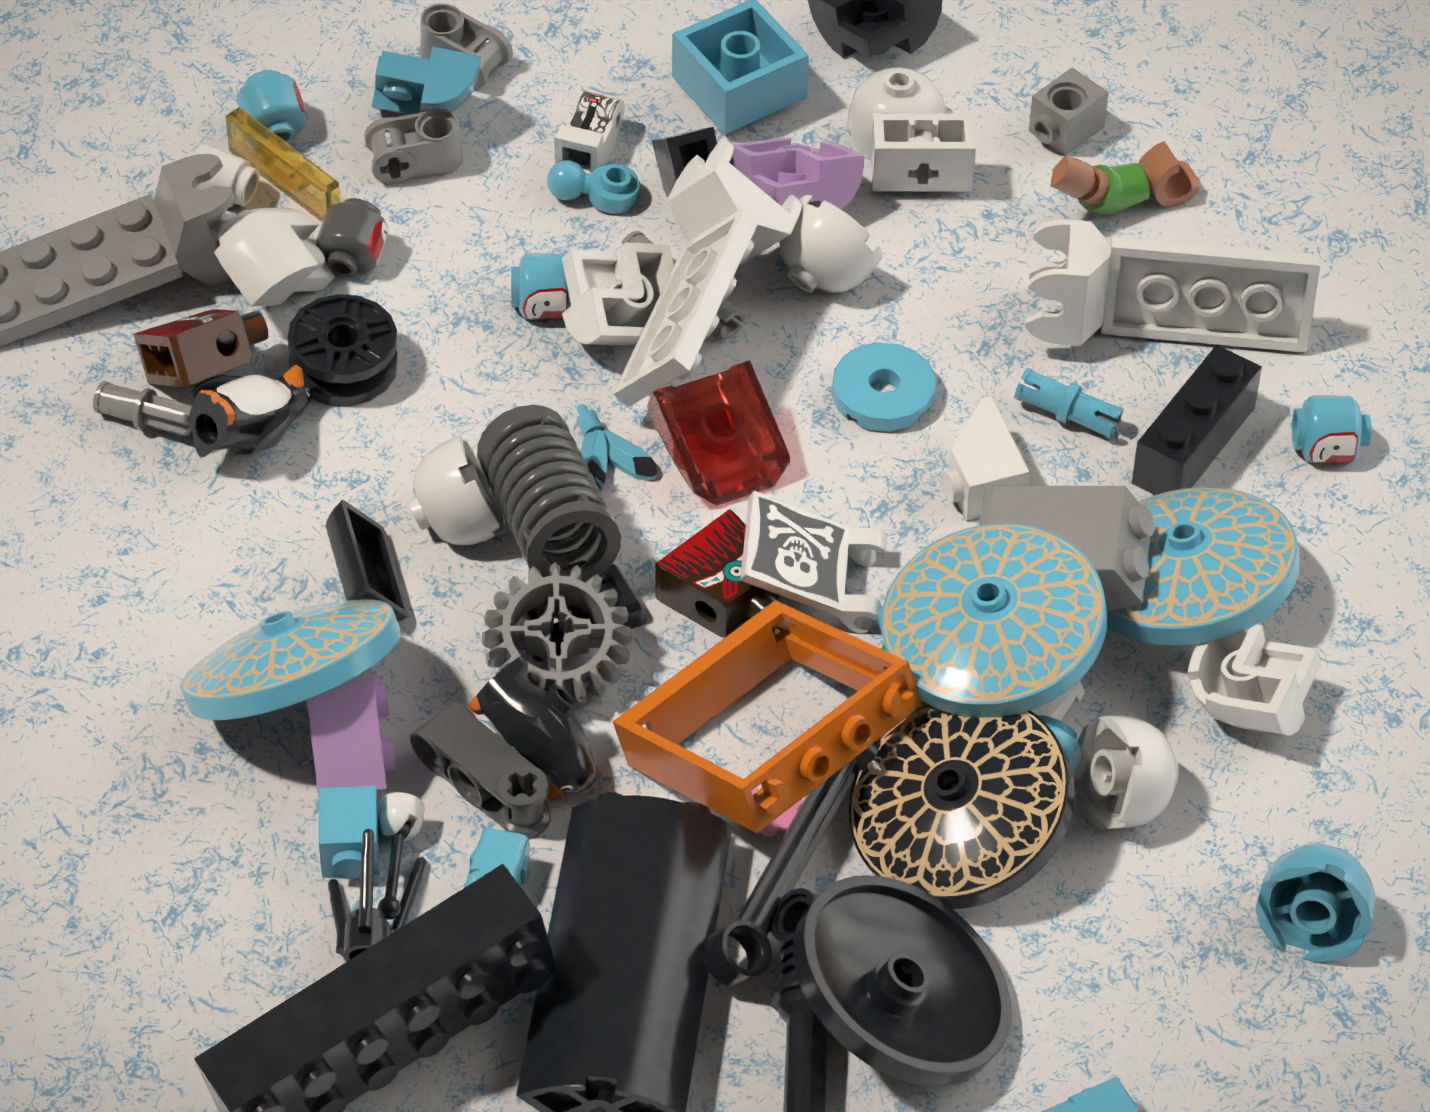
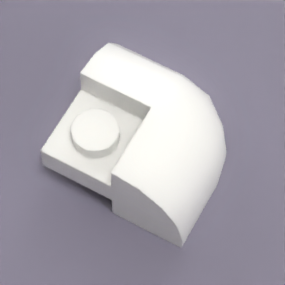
[214,208,335,307]
[561,242,674,346]
[1188,624,1321,736]

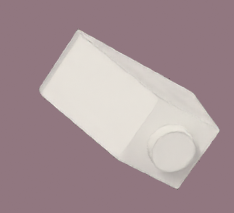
[943,396,1030,521]

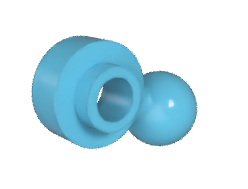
[547,160,640,214]

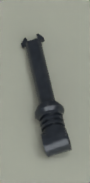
[769,888,828,1112]

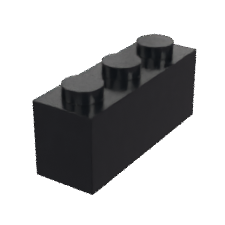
[1131,344,1262,495]

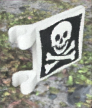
[740,491,887,634]

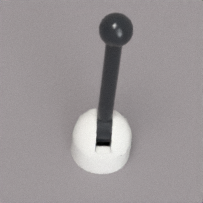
[377,792,425,920]

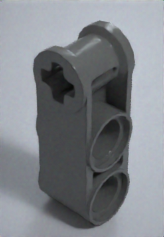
[409,701,551,838]

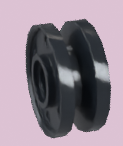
[287,294,398,406]

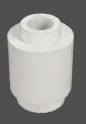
[186,144,260,207]

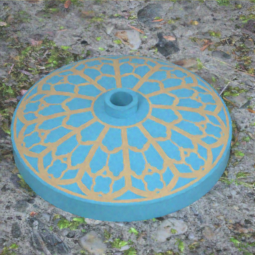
[1107,487,1300,645]
[881,523,1107,718]
[181,600,401,720]

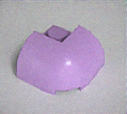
[729,138,864,210]

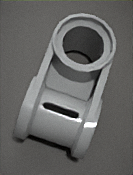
[420,3,513,89]
[364,108,463,184]

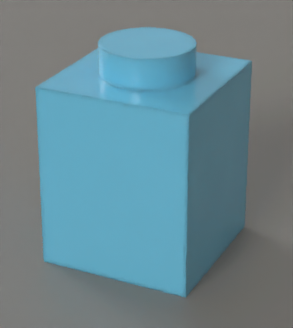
[319,786,380,879]

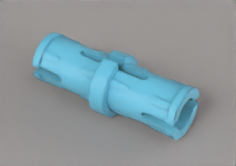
[1014,368,1124,439]

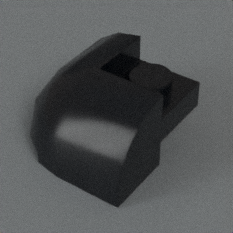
[808,0,942,58]

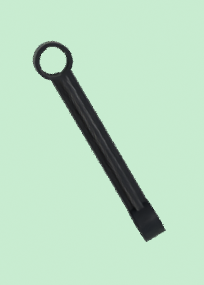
[703,738,881,987]

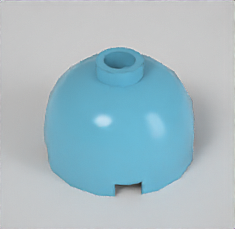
[1255,844,1376,962]

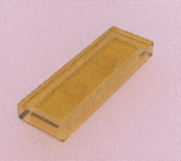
[225,107,341,222]

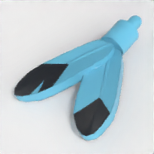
[577,404,658,493]

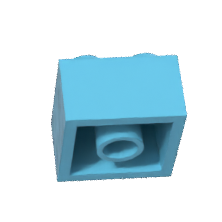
[672,0,809,135]

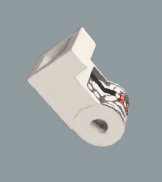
[554,91,625,174]

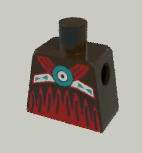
[655,509,780,637]

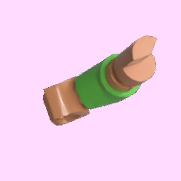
[1050,141,1200,215]

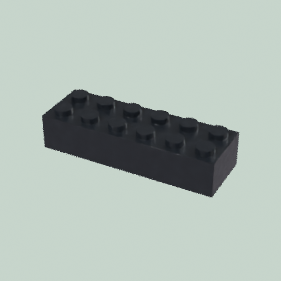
[194,864,557,1112]

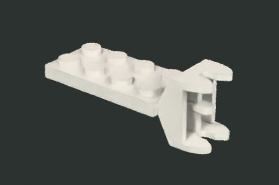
[613,138,802,407]
[1025,219,1320,353]

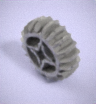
[482,562,632,708]

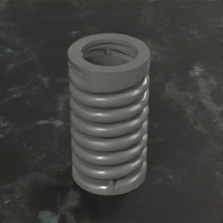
[477,405,621,583]

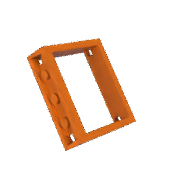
[612,600,921,833]

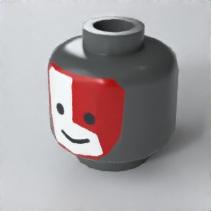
[316,198,388,277]

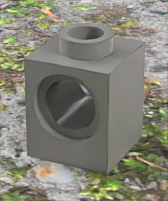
[1029,67,1109,156]

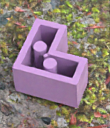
[305,668,396,796]

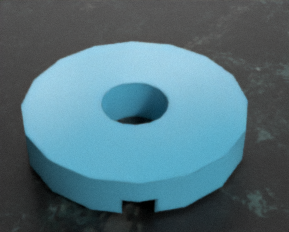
[832,342,936,432]

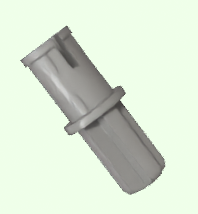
[93,381,192,436]

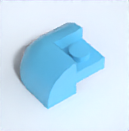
[371,46,481,115]

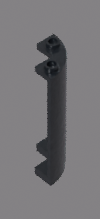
[516,792,733,1112]

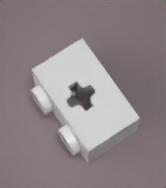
[871,113,976,192]

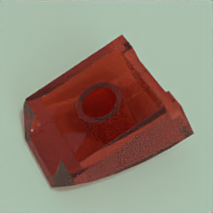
[647,360,791,506]

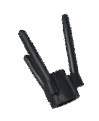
[328,829,427,962]

